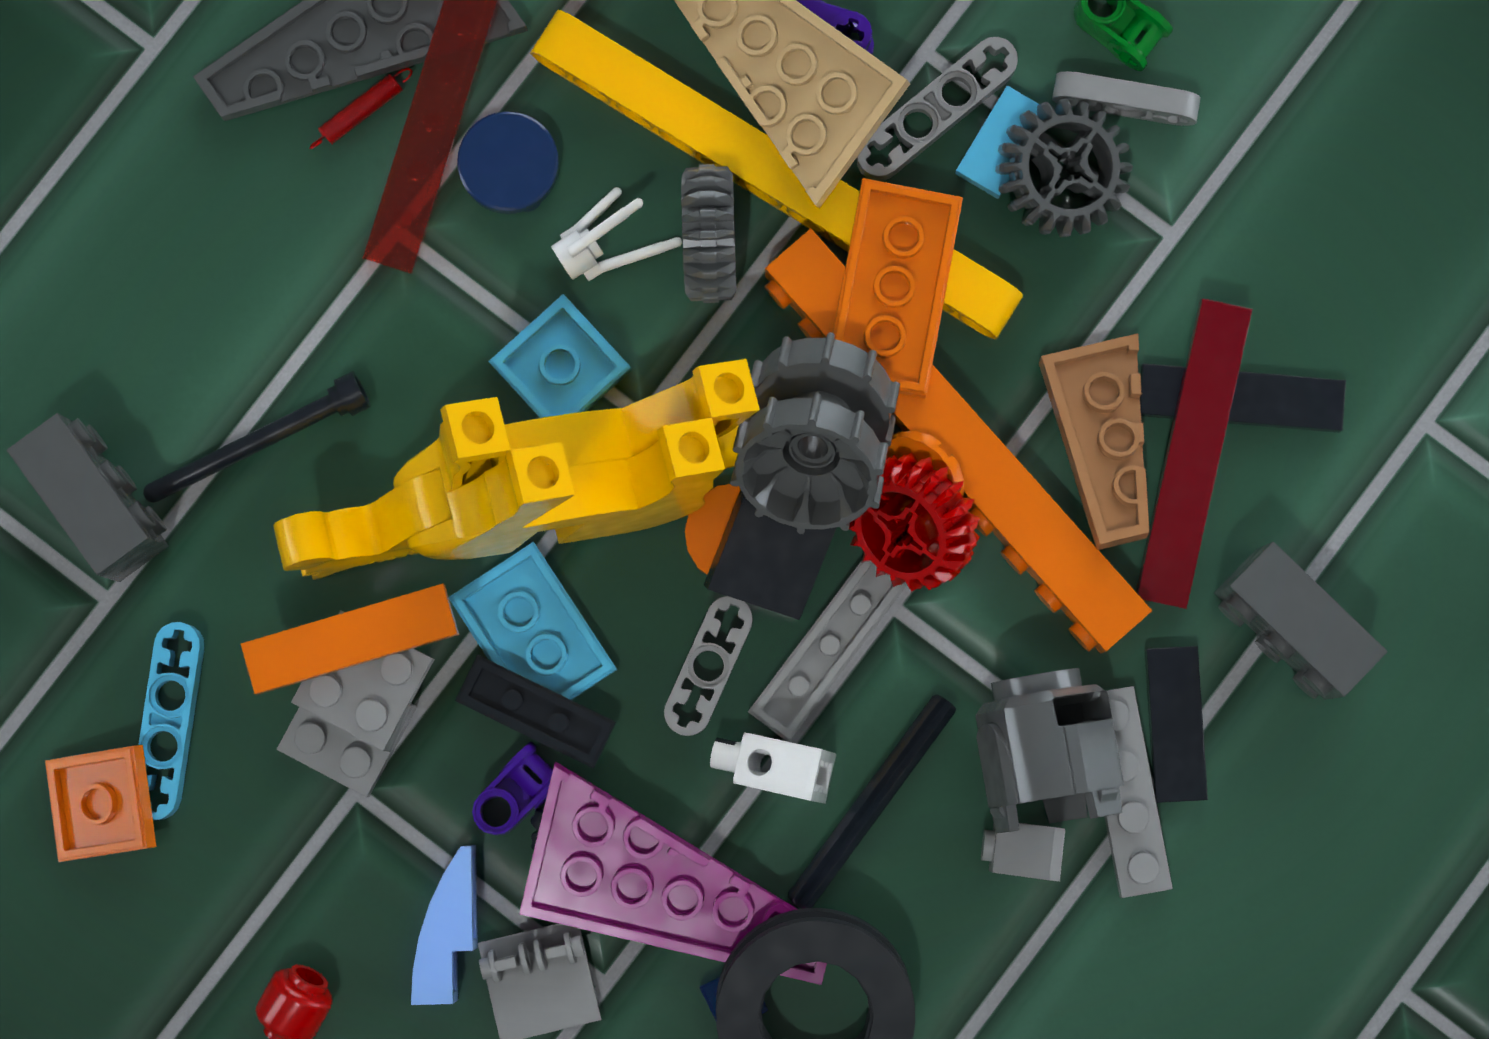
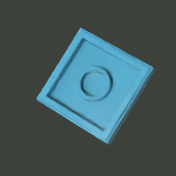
[488,294,632,418]

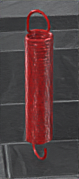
[309,68,413,149]

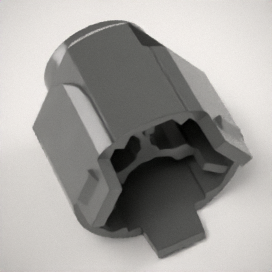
[975,668,1124,833]

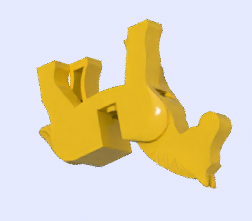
[273,359,760,580]

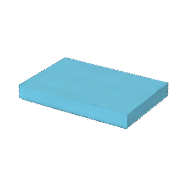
[449,542,618,700]

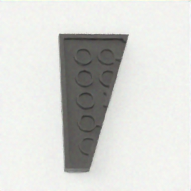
[193,0,528,121]

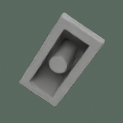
[981,823,1065,882]

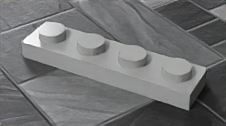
[1104,686,1173,898]

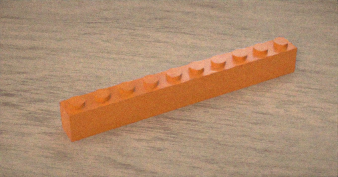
[764,228,1152,654]

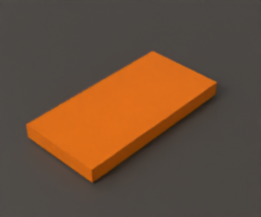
[833,178,963,398]

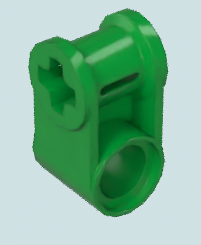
[1074,0,1173,71]

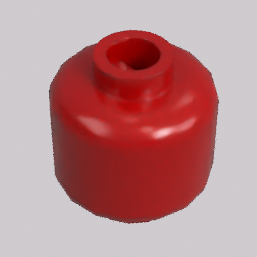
[255,964,333,1039]

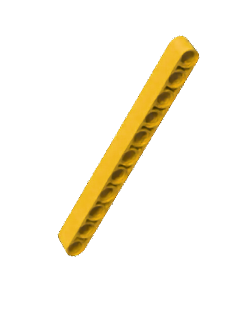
[530,10,1023,339]

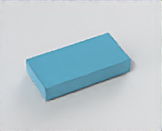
[955,86,1039,199]

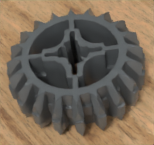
[995,99,1133,238]
[681,164,736,303]

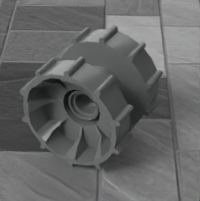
[730,332,900,534]

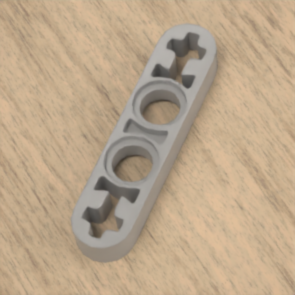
[856,37,1018,181]

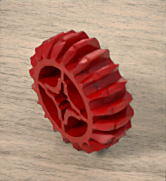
[849,453,981,592]

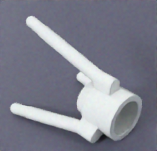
[551,187,682,281]

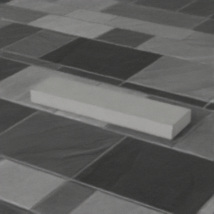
[748,561,907,742]

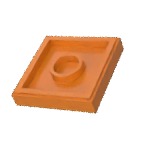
[45,745,156,862]

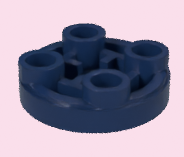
[457,111,559,214]

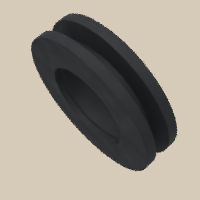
[716,908,915,1039]

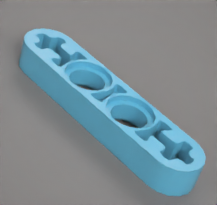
[138,622,204,820]

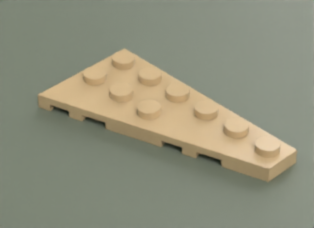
[674,0,910,209]

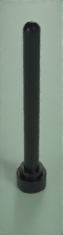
[143,371,371,503]

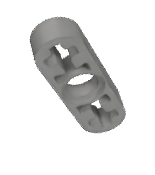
[1052,71,1201,126]
[664,596,752,736]

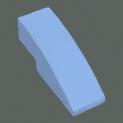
[411,845,478,1005]

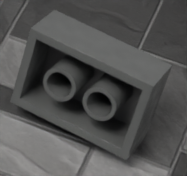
[6,413,169,582]
[1214,541,1388,700]

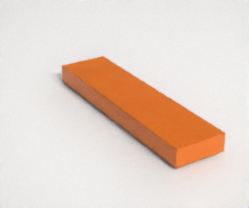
[241,584,459,695]

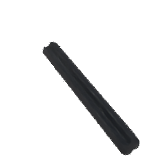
[788,694,956,909]

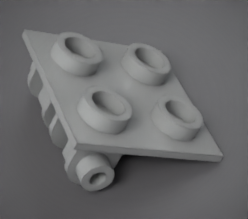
[478,924,602,1039]

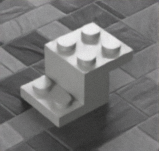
[277,610,435,797]

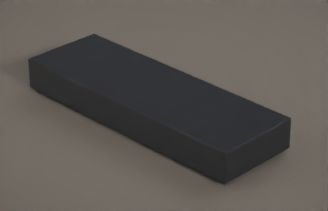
[1144,646,1208,803]
[455,655,617,769]

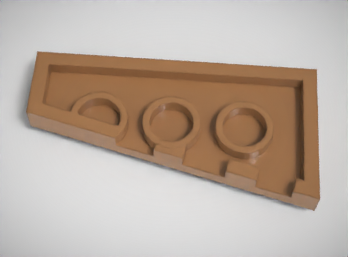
[1039,333,1149,550]

